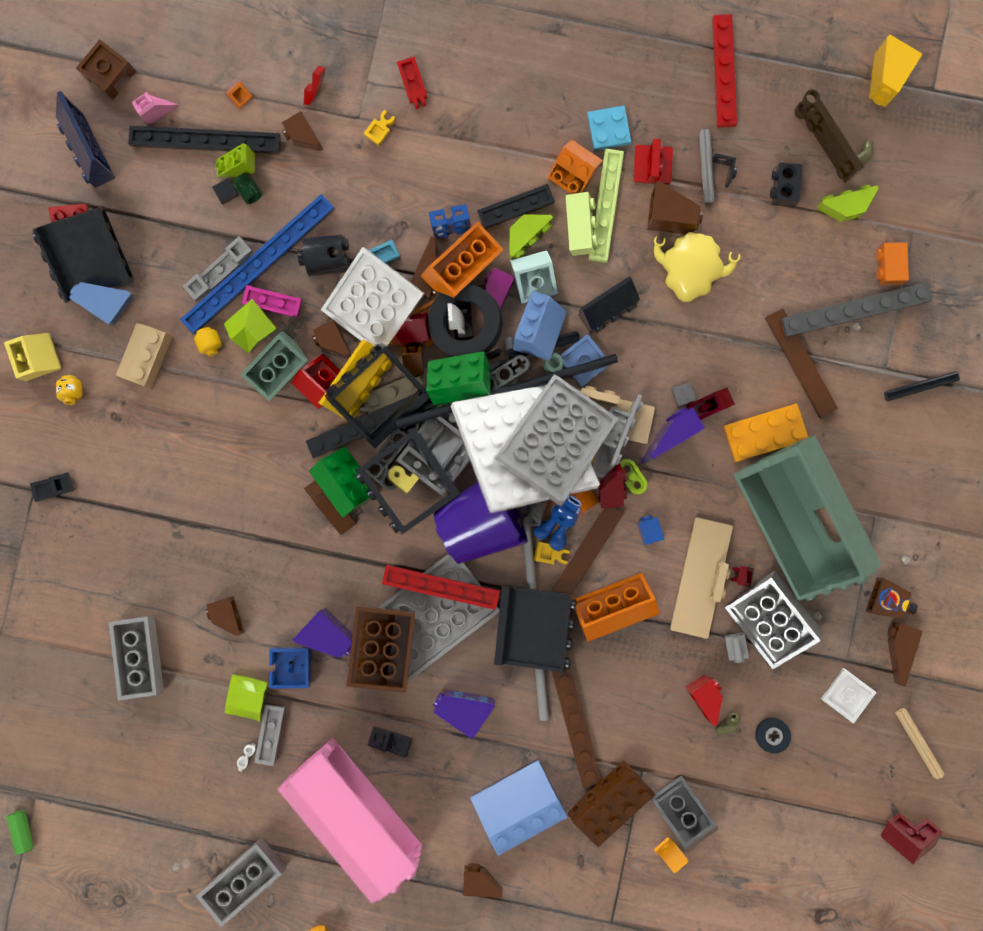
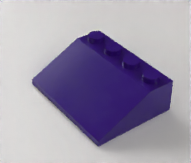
[640,407,705,464]

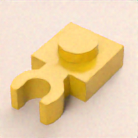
[363,110,395,147]
[534,541,570,564]

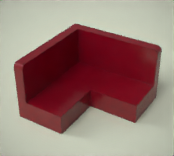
[881,813,943,864]

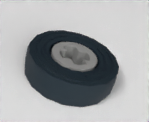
[755,718,791,754]

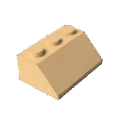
[116,323,172,389]

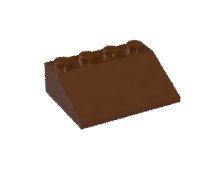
[346,606,415,693]

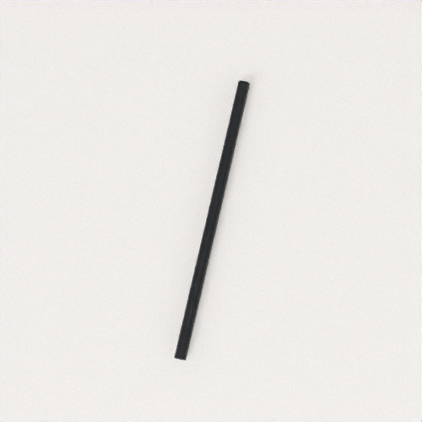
[395,354,618,429]

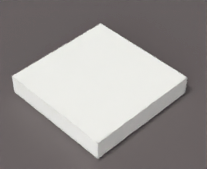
[821,668,877,723]

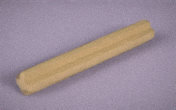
[895,708,944,779]

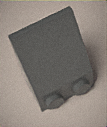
[651,775,719,852]

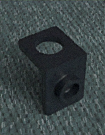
[712,153,737,188]

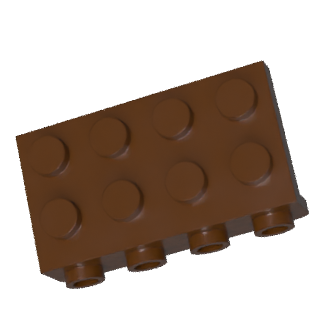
[568,761,656,847]

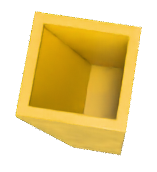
[869,34,922,107]

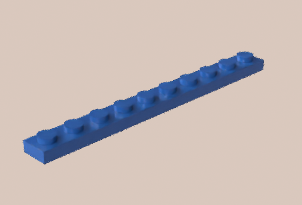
[180,194,335,335]

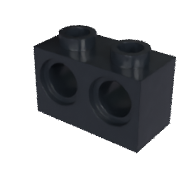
[770,162,803,207]

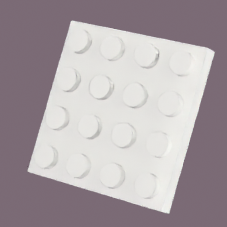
[321,247,425,348]

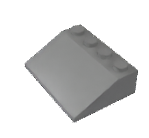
[725,570,823,669]

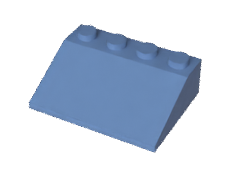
[470,760,567,856]

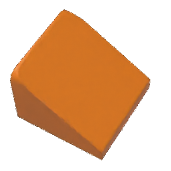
[225,81,253,109]

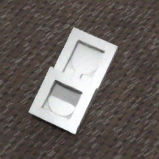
[448,303,466,338]

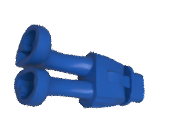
[533,495,581,551]

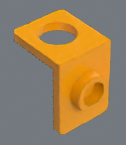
[654,837,689,874]

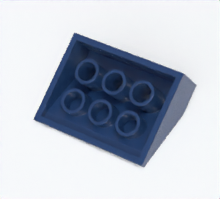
[56,91,115,188]

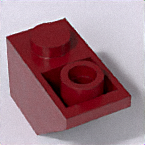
[391,312,431,346]
[598,463,627,508]

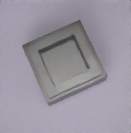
[671,382,696,407]

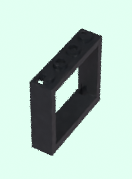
[325,342,430,449]
[355,429,460,535]

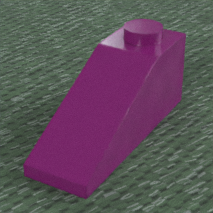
[484,268,515,309]

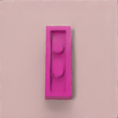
[242,285,303,318]

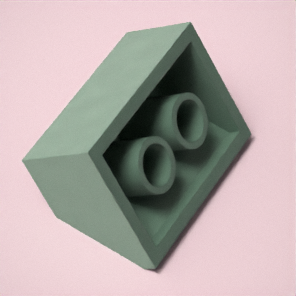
[240,331,308,401]

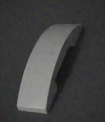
[183,236,252,301]

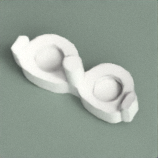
[237,743,256,772]

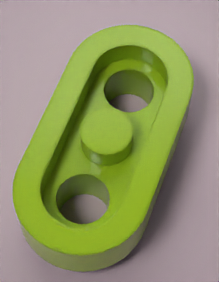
[619,459,647,495]

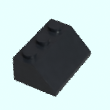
[578,276,640,334]

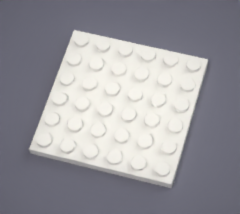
[451,385,600,513]

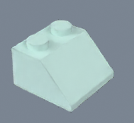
[510,250,558,304]

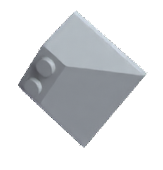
[396,403,470,496]

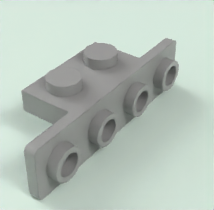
[602,394,643,468]

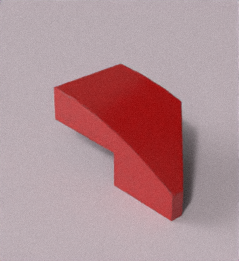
[303,66,325,106]

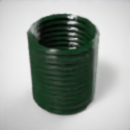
[232,173,263,205]

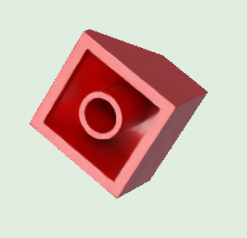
[291,354,340,409]
[685,675,723,726]

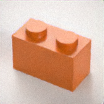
[876,242,909,285]

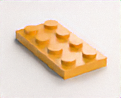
[723,403,808,462]

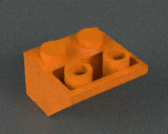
[547,140,603,194]

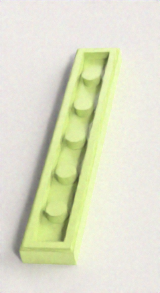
[589,148,624,263]

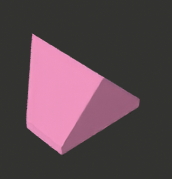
[131,92,179,126]

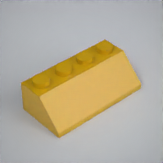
[319,339,392,418]

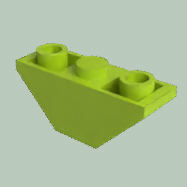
[215,144,255,177]
[817,185,878,222]
[509,215,553,260]

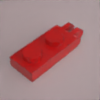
[397,56,428,109]

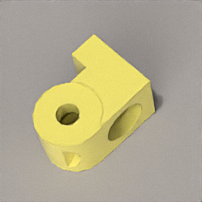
[387,466,419,494]

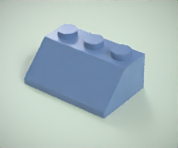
[513,291,567,361]

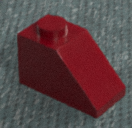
[686,387,735,420]

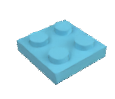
[587,105,631,151]

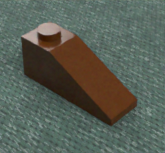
[411,236,438,301]
[304,481,357,535]
[887,622,923,687]

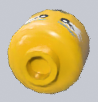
[56,375,83,405]

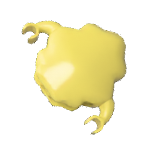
[654,232,740,302]

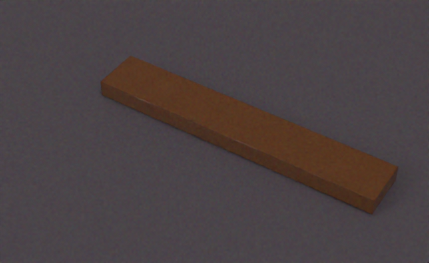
[765,309,838,418]
[551,507,624,594]

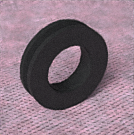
[428,284,503,357]

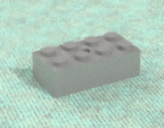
[109,615,164,701]
[196,837,286,927]

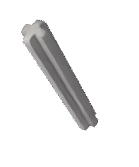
[699,129,715,204]

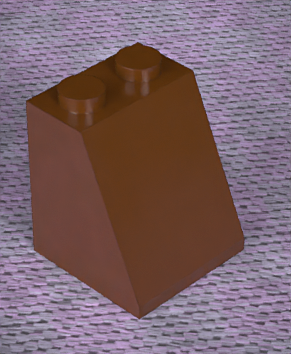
[647,181,703,234]

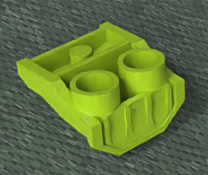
[225,674,269,722]

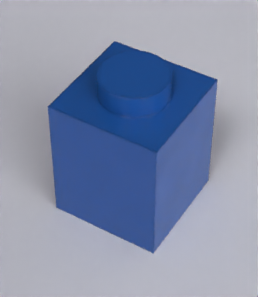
[637,515,664,545]

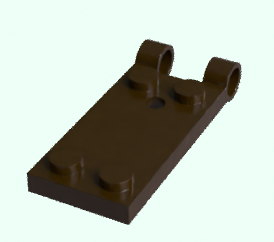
[794,89,863,183]

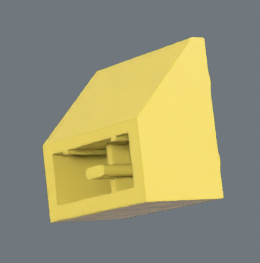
[4,333,62,381]

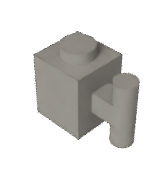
[725,632,749,663]

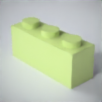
[566,192,598,256]

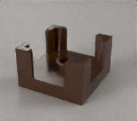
[76,39,136,100]

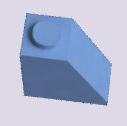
[69,282,134,326]

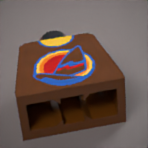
[865,577,918,619]

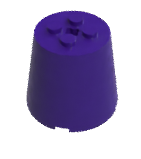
[434,481,528,564]

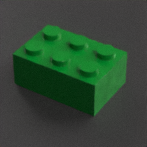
[426,351,490,405]
[309,447,371,518]

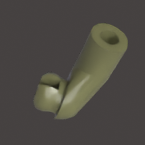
[856,141,873,165]
[715,712,741,736]

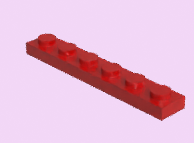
[712,14,737,128]
[382,565,500,610]

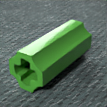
[6,810,34,855]

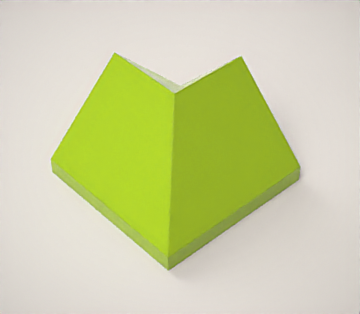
[224,299,277,353]

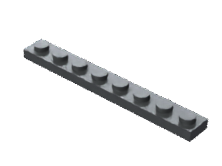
[780,282,932,337]

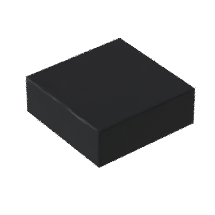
[212,178,239,205]

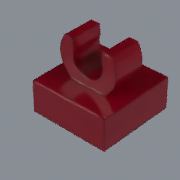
[730,566,754,587]

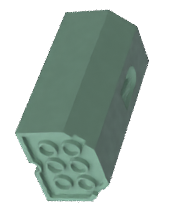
[733,435,882,601]

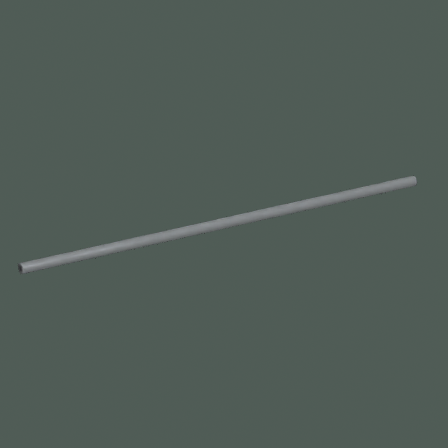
[504,337,549,721]

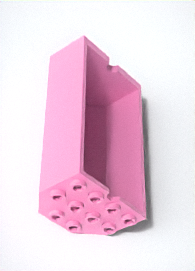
[278,737,423,903]

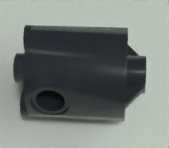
[297,234,351,277]

